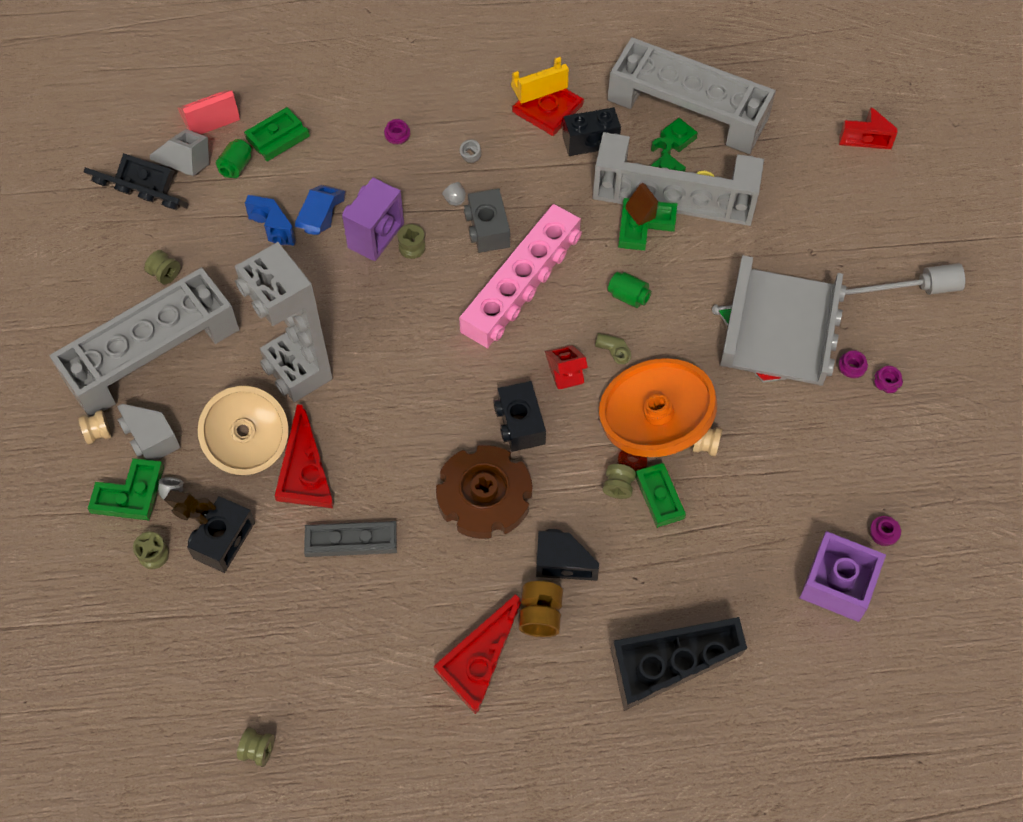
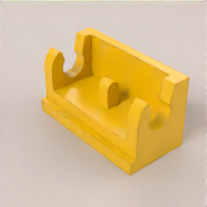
[511,57,569,104]

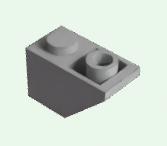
[150,129,209,176]
[117,404,180,461]

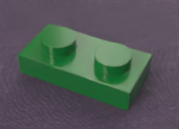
[635,463,686,528]

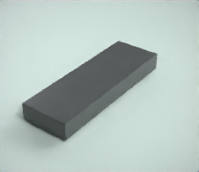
[304,521,397,557]

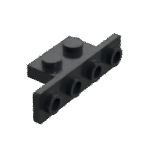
[83,153,189,211]

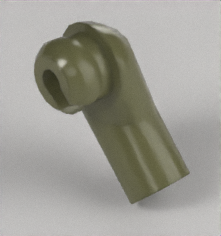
[595,333,631,365]

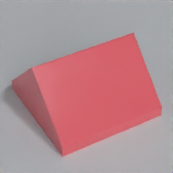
[178,90,240,134]

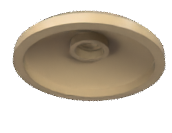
[198,386,288,475]

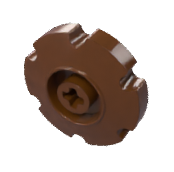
[436,445,532,539]

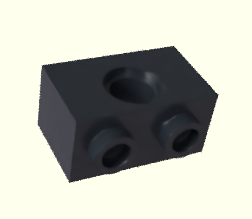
[562,107,621,156]
[493,381,546,452]
[187,496,255,573]

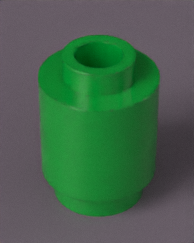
[216,139,252,178]
[608,272,651,308]

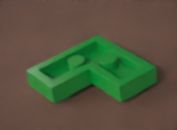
[618,198,677,251]
[87,458,164,521]

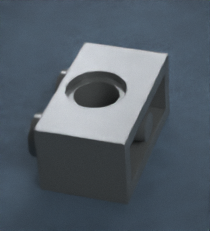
[464,189,510,253]

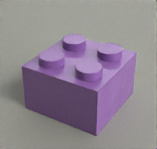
[342,177,404,261]
[799,531,886,622]

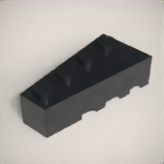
[610,617,747,711]

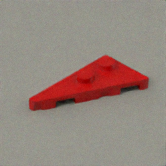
[275,404,334,509]
[434,594,521,714]

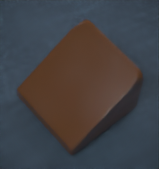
[626,183,658,225]

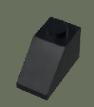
[536,529,599,581]

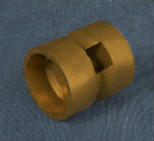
[519,581,563,637]

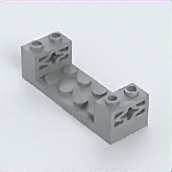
[608,37,776,154]
[593,132,764,226]
[235,242,333,402]
[49,267,239,417]

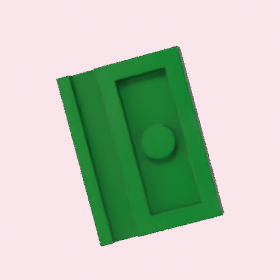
[244,107,310,162]

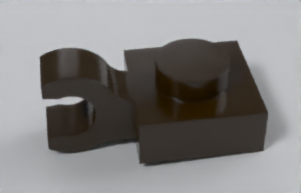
[164,490,217,524]

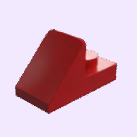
[839,107,898,149]
[545,345,588,389]

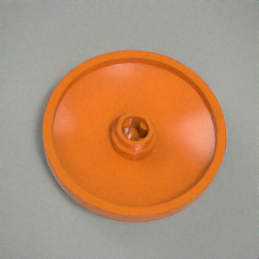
[599,358,717,457]

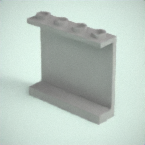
[720,255,846,386]

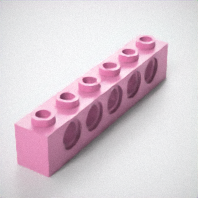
[459,204,582,349]

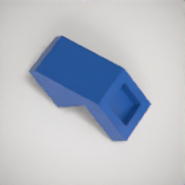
[295,185,345,235]
[245,195,296,246]

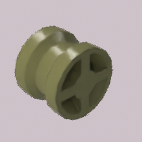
[397,224,426,259]
[144,250,180,285]
[602,464,636,499]
[133,532,169,569]
[237,727,274,767]

